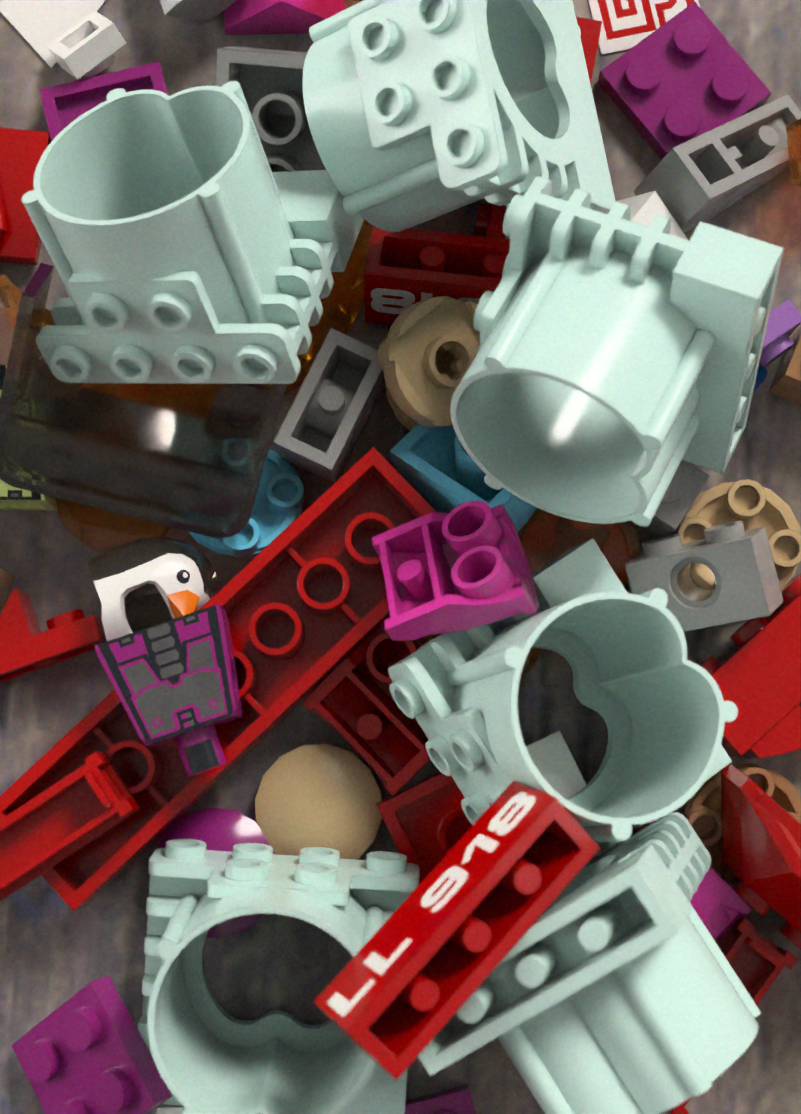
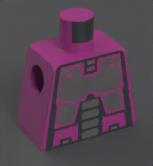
[94,604,242,777]

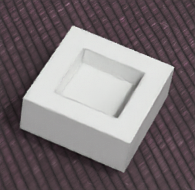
[47,11,127,80]

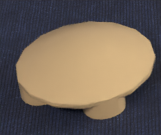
[676,479,801,590]
[255,744,382,859]

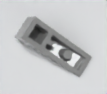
[633,94,801,233]

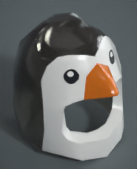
[87,537,218,641]

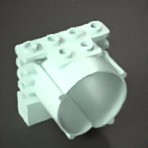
[302,0,616,232]
[22,81,364,384]
[450,176,784,527]
[388,538,738,871]
[418,812,761,1114]
[138,839,419,1114]

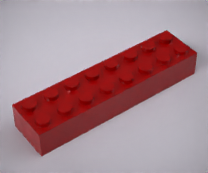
[0,447,436,911]

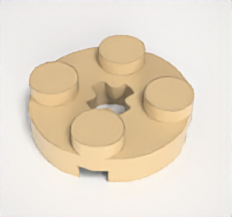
[377,296,480,428]

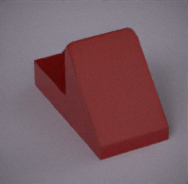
[0,588,107,684]

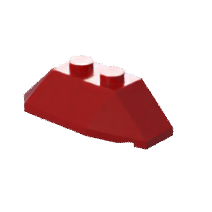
[721,763,801,950]

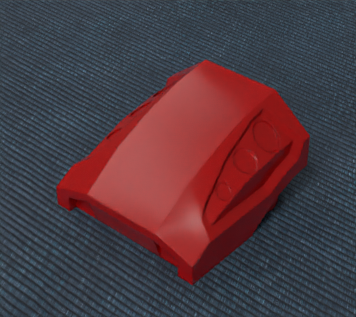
[302,616,435,796]

